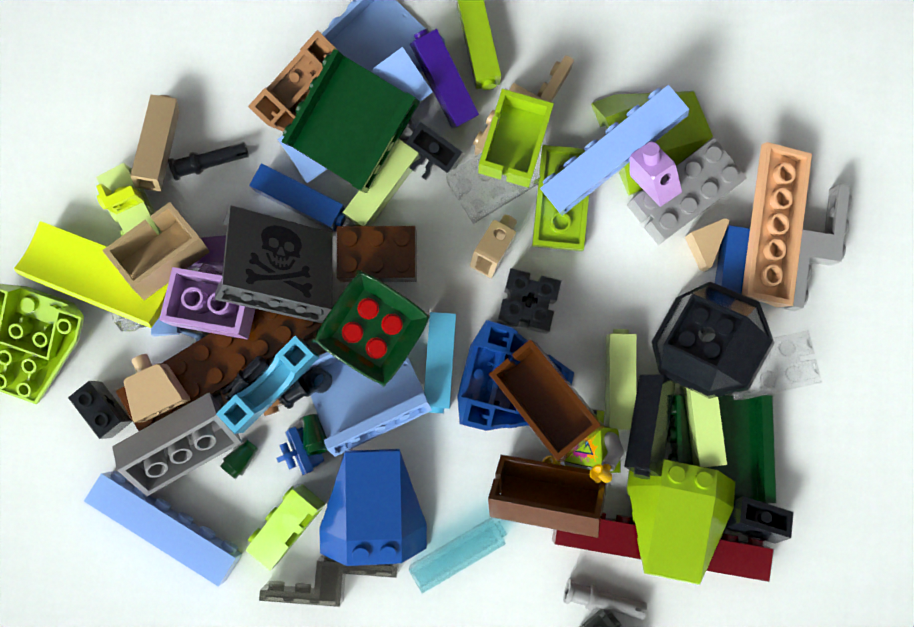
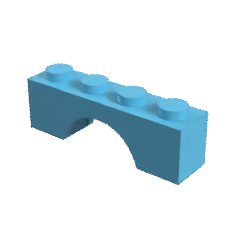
[216,336,320,434]

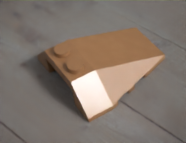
[248,30,337,132]

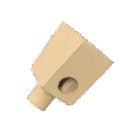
[470,214,517,279]
[124,354,190,423]

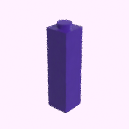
[409,28,479,128]

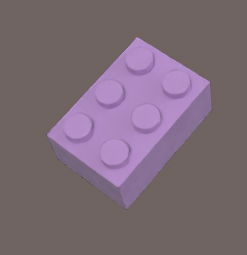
[159,267,255,339]

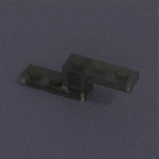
[259,556,399,607]

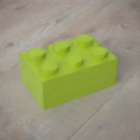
[478,89,554,188]

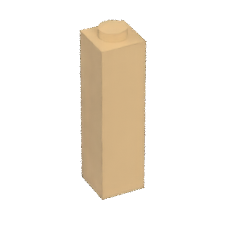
[130,94,180,192]

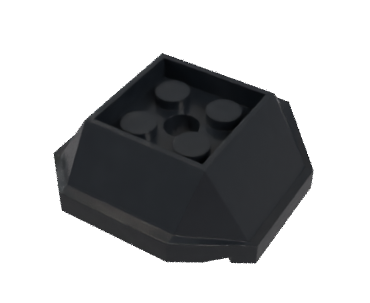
[651,282,775,399]

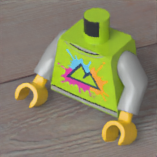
[542,409,624,483]

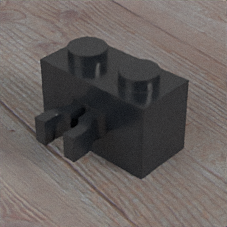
[406,122,465,180]

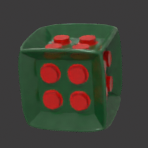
[312,269,430,387]

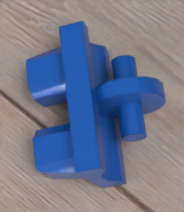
[276,427,324,475]

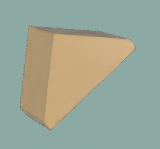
[685,218,730,272]

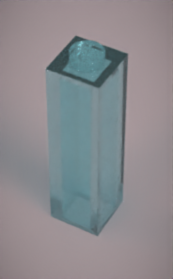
[409,517,507,594]

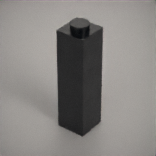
[624,375,675,479]

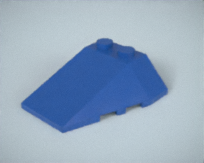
[457,320,574,431]
[319,449,427,566]

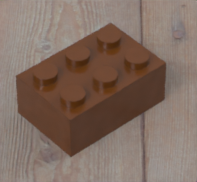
[336,226,417,282]

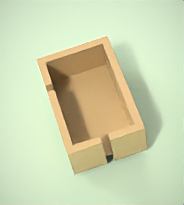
[102,202,210,300]

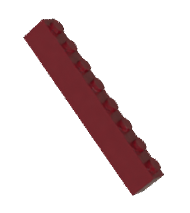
[552,512,774,582]

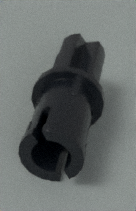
[222,356,269,400]

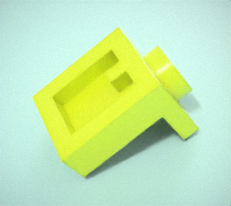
[96,183,145,215]

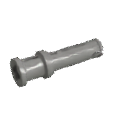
[563,579,647,620]

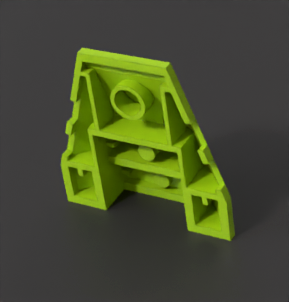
[591,91,713,196]
[627,459,735,585]

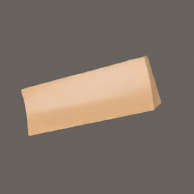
[742,142,812,307]

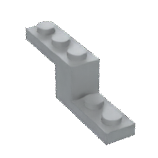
[784,184,852,311]

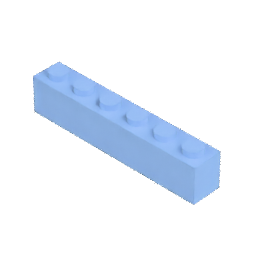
[540,85,689,216]
[84,471,242,587]

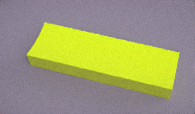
[14,221,168,328]

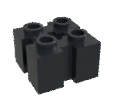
[497,268,562,334]

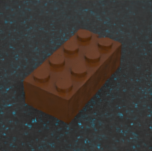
[489,339,606,461]
[488,454,607,538]

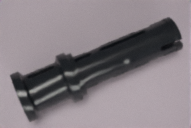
[168,141,249,181]

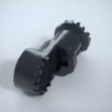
[279,367,332,409]

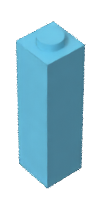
[424,312,456,414]

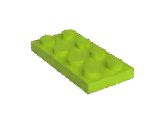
[532,145,589,252]

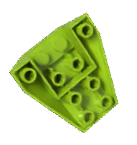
[0,284,84,404]

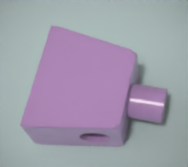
[630,141,682,207]

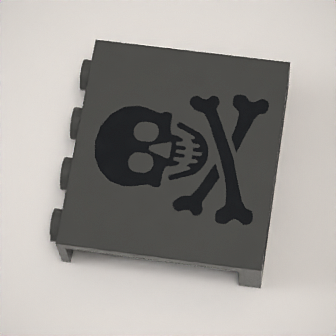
[215,205,333,323]

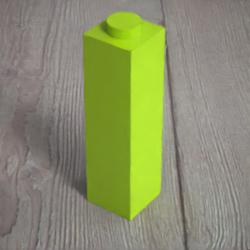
[457,0,501,90]

